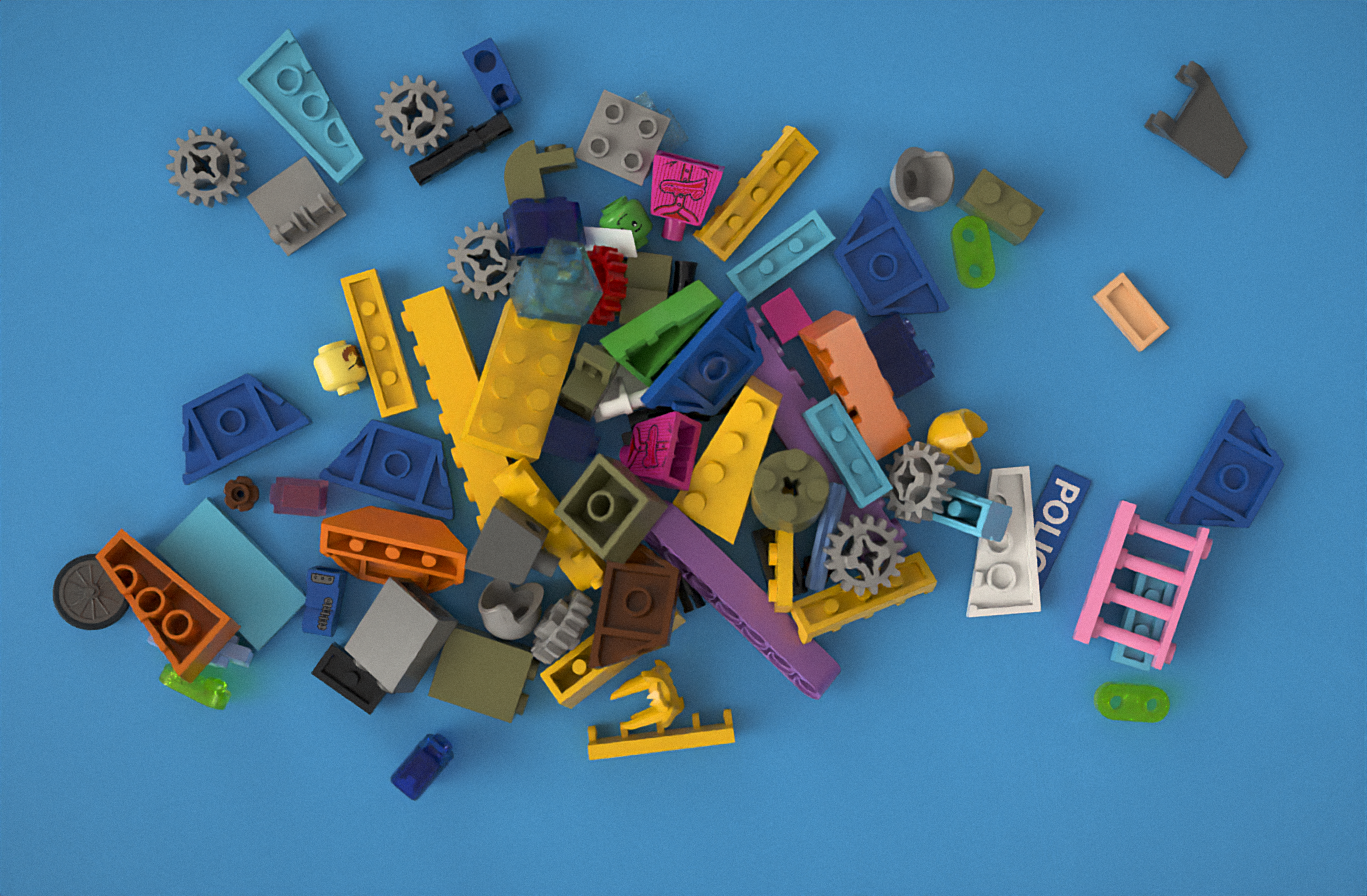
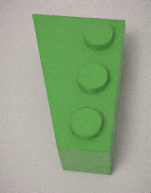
[599,279,724,388]

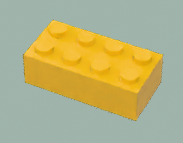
[460,295,583,463]

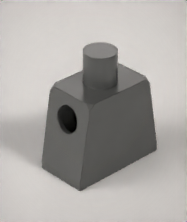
[464,496,561,585]

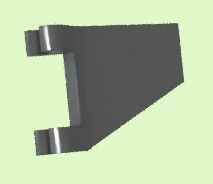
[1144,61,1248,179]

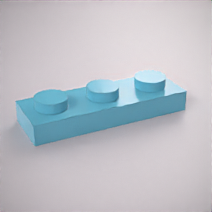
[726,209,836,303]
[801,394,893,509]
[1110,556,1180,672]

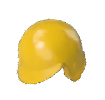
[927,408,988,475]

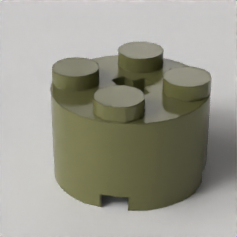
[751,449,829,533]

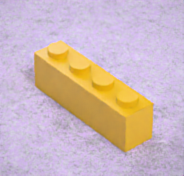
[539,608,686,709]

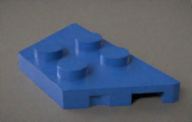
[833,187,950,317]
[639,290,764,416]
[182,373,313,485]
[1164,399,1285,528]
[318,419,455,521]

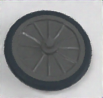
[53,554,130,630]

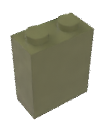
[428,623,541,723]

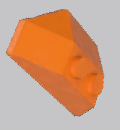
[320,506,468,594]

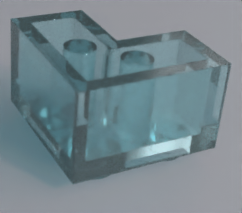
[509,238,603,326]

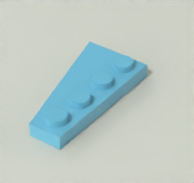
[237,28,367,185]

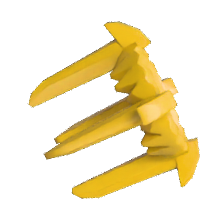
[610,660,685,730]

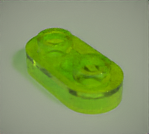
[950,216,996,289]
[159,664,232,710]
[1094,682,1170,723]

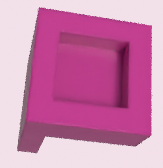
[760,287,813,346]

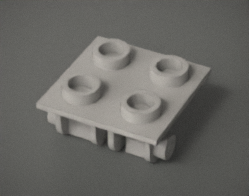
[575,89,671,186]
[247,156,347,256]

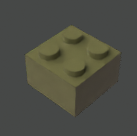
[554,453,669,564]

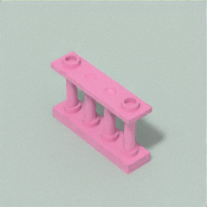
[1072,500,1213,670]

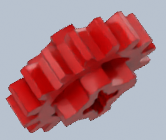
[573,245,628,326]

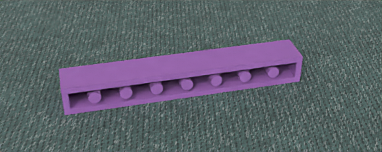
[743,306,907,563]

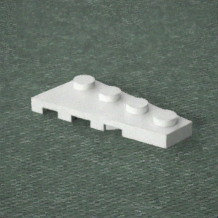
[966,466,1041,617]

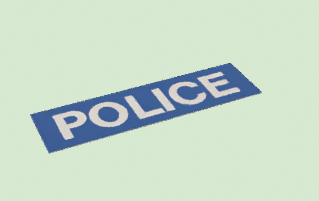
[1033,465,1092,593]

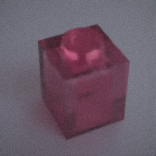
[269,476,329,517]

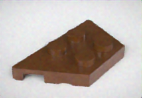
[588,543,682,670]

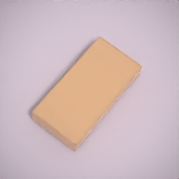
[1092,273,1170,352]

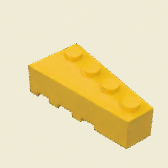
[672,375,783,544]

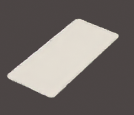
[579,226,638,258]

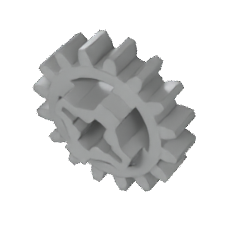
[375,75,455,156]
[166,126,249,208]
[447,222,527,302]
[882,441,956,524]
[822,514,905,596]
[530,589,594,665]

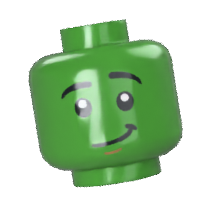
[599,195,653,250]

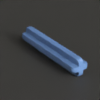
[805,482,847,591]

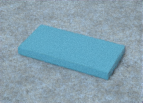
[156,497,306,651]

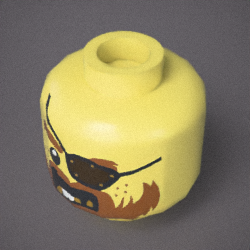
[313,340,367,396]

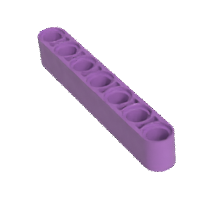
[643,500,841,700]

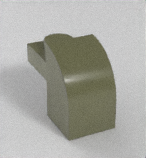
[504,140,578,210]
[558,342,620,422]

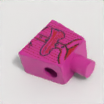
[650,150,725,242]
[619,411,702,491]

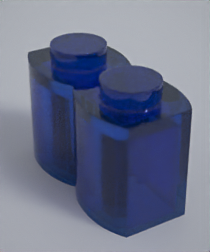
[503,197,587,256]
[390,733,454,801]

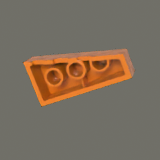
[798,310,912,461]
[95,529,241,684]

